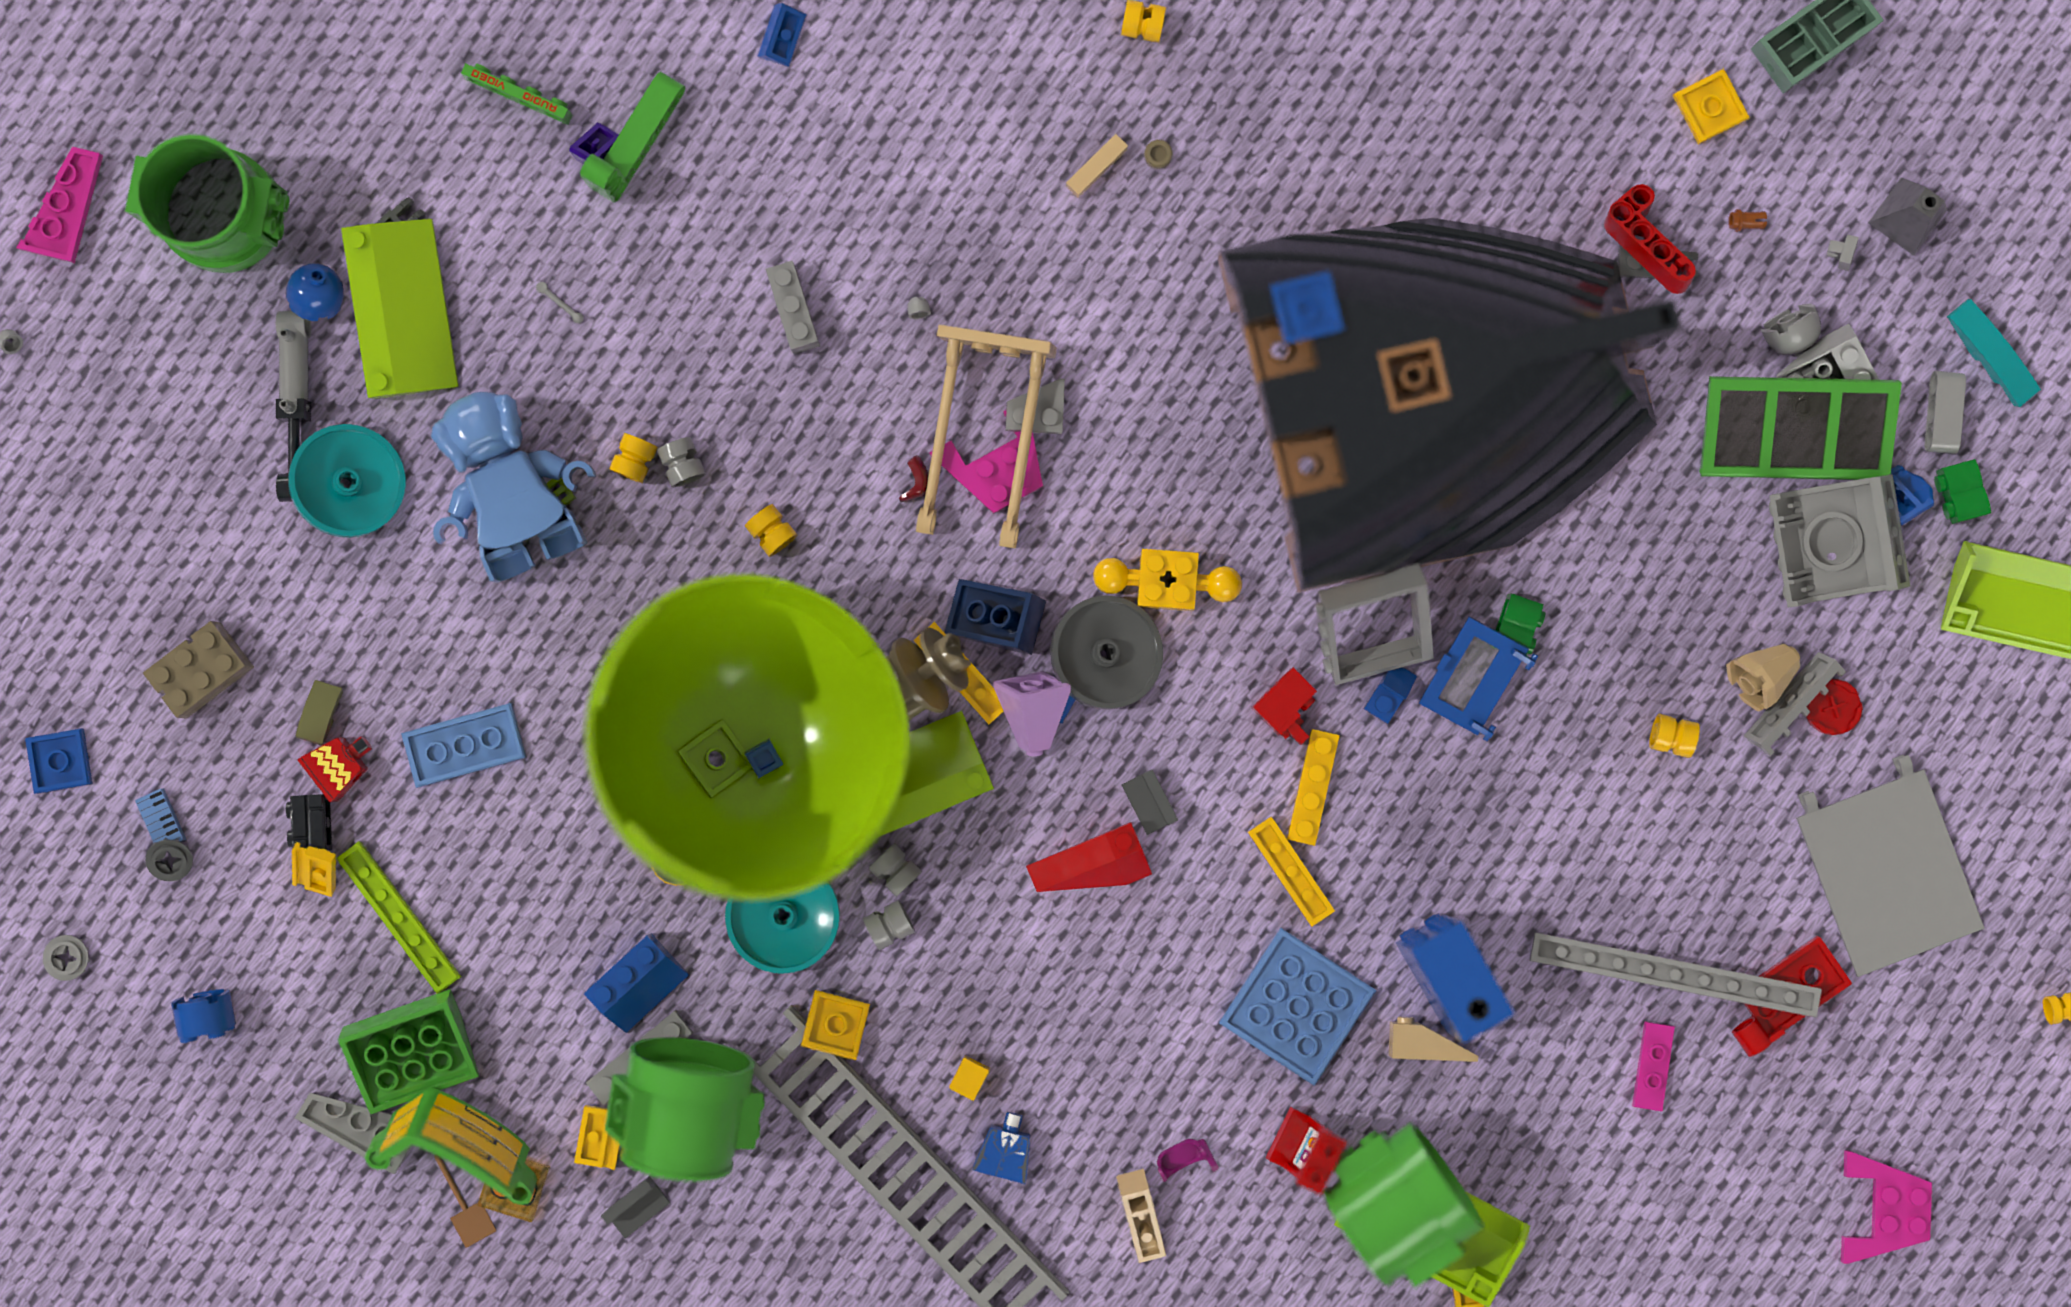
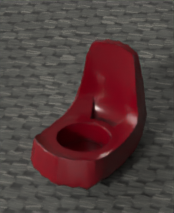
[899,455,929,502]

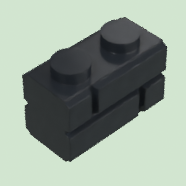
[286,794,332,851]

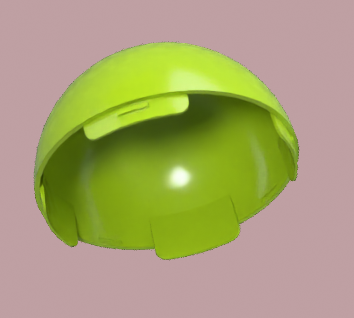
[584,574,909,901]

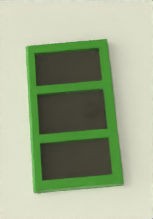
[1699,376,1902,480]

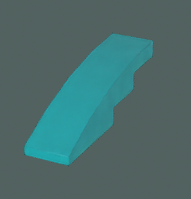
[1947,299,2041,407]

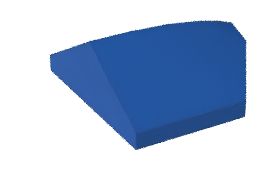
[1891,465,1934,526]

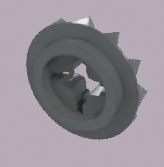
[145,838,193,881]

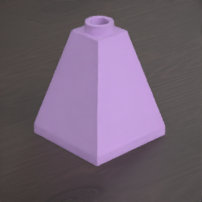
[993,671,1071,756]

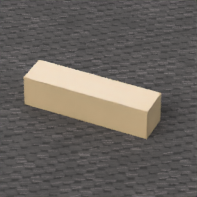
[1066,134,1128,198]

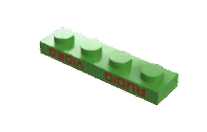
[461,63,573,125]

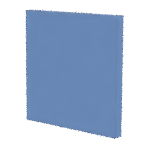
[1219,927,1376,1086]

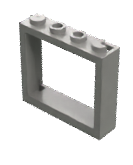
[1315,564,1434,685]

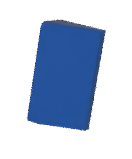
[758,3,807,67]

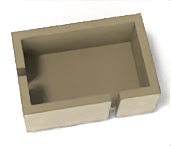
[143,621,254,719]

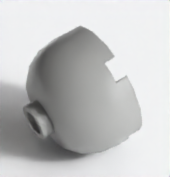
[1761,304,1821,357]

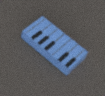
[135,788,187,843]

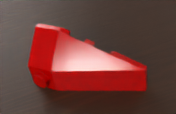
[1026,822,1152,892]

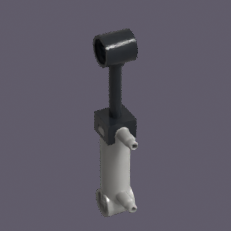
[276,311,311,502]

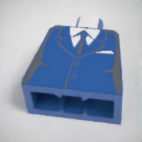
[973,1112,1030,1184]

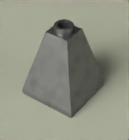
[1868,177,1947,256]

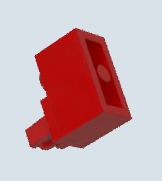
[1251,667,1317,745]

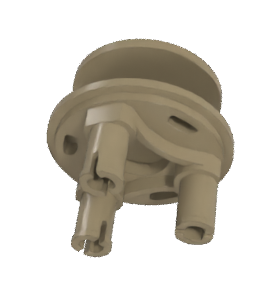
[886,628,971,720]

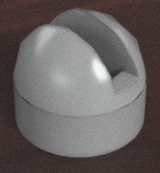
[907,297,931,320]
[0,329,23,354]

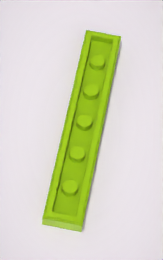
[336,841,462,994]

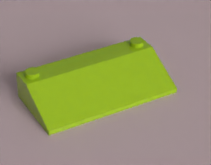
[341,219,459,399]
[1941,541,2071,659]
[879,711,994,837]
[1334,1191,1531,1307]

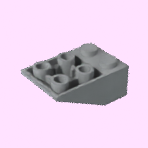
[1776,324,1879,422]

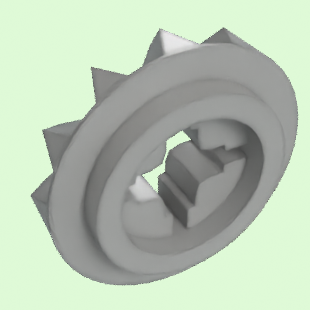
[43,935,90,981]

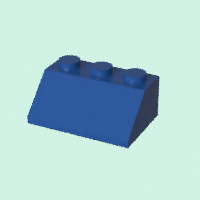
[583,933,689,1033]

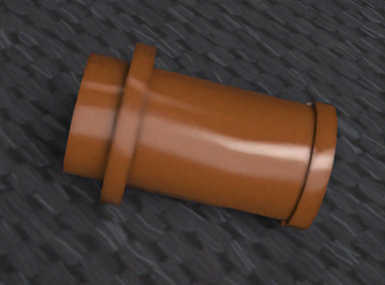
[1728,209,1767,232]

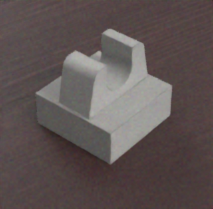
[1827,234,1859,271]

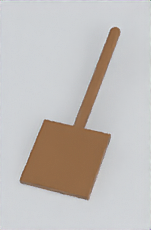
[434,1154,497,1248]

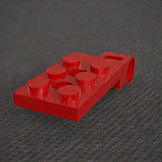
[1732,936,1853,1057]

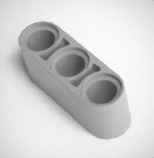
[1924,371,1966,454]

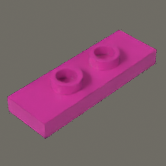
[1632,1021,1675,1111]

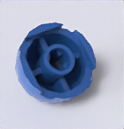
[285,263,344,321]

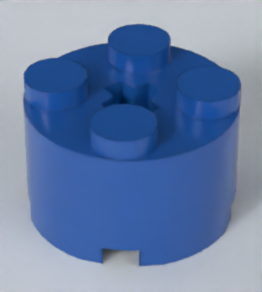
[171,989,236,1043]

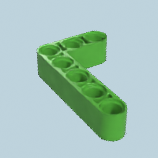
[580,71,686,203]

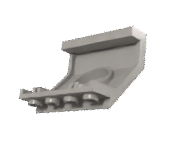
[1769,474,1910,608]

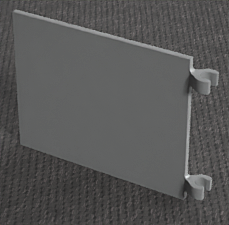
[1796,755,1984,977]

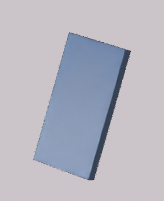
[401,703,527,788]

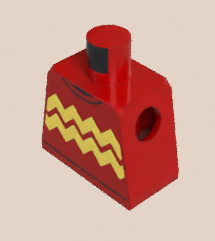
[297,736,372,802]

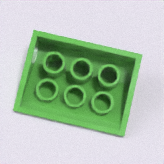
[338,989,479,1115]

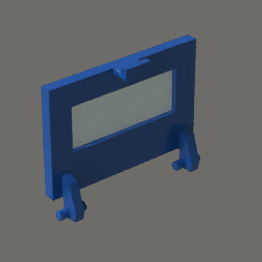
[1419,616,1538,742]

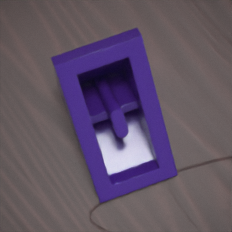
[569,122,619,164]

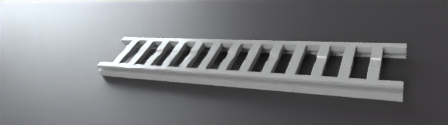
[744,1005,1069,1307]

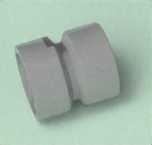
[657,437,706,488]
[868,843,922,897]
[863,900,915,951]

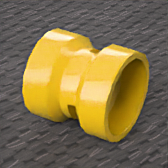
[2042,992,2071,1025]

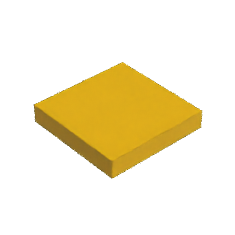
[1672,68,1750,145]
[800,990,870,1060]

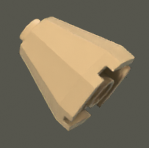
[1726,644,1800,712]

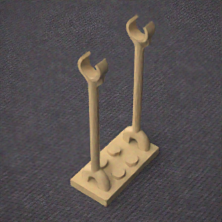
[916,325,1057,549]

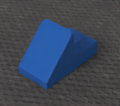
[1363,667,1417,724]

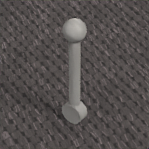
[536,282,584,324]

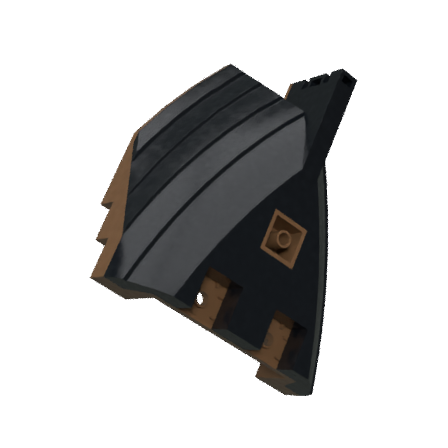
[1218,218,1681,593]

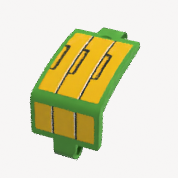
[365,1088,537,1205]

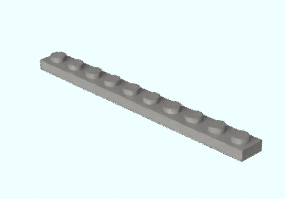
[1529,933,1822,1017]

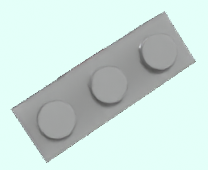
[766,260,820,354]

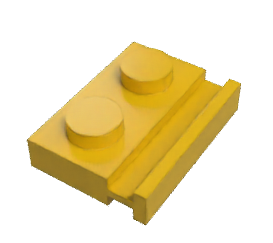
[292,842,336,897]
[574,1105,620,1170]

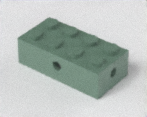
[1751,0,1884,94]

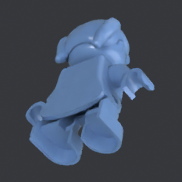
[431,392,596,583]

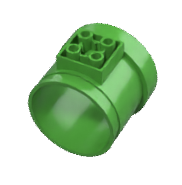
[125,134,290,273]
[605,1037,765,1181]
[1323,1122,1485,1288]

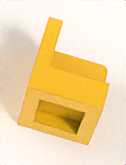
[949,1055,990,1101]

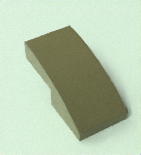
[295,680,343,746]

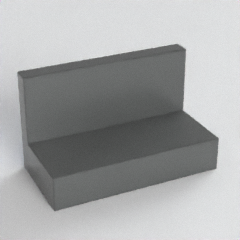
[1121,769,1178,835]
[601,1176,671,1239]

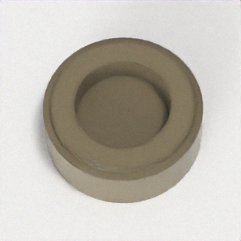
[1144,140,1172,169]

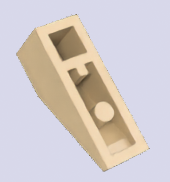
[1389,1017,1478,1062]
[1116,1169,1166,1263]

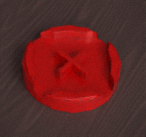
[1806,679,1863,735]

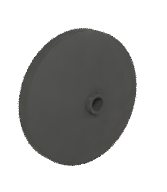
[1050,596,1163,710]

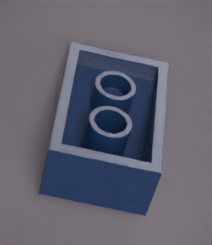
[944,579,1046,655]

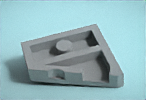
[1005,379,1065,434]

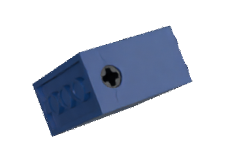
[1396,913,1515,1043]

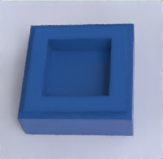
[744,739,784,778]

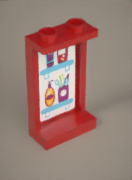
[1265,1106,1347,1195]

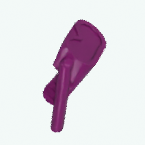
[1157,1139,1219,1182]

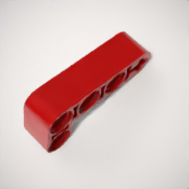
[1604,184,1696,294]

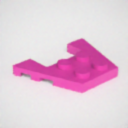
[929,410,1043,514]
[1841,1150,1932,1264]

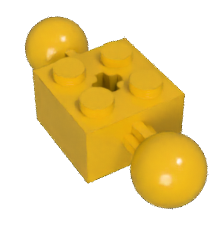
[1093,549,1242,611]

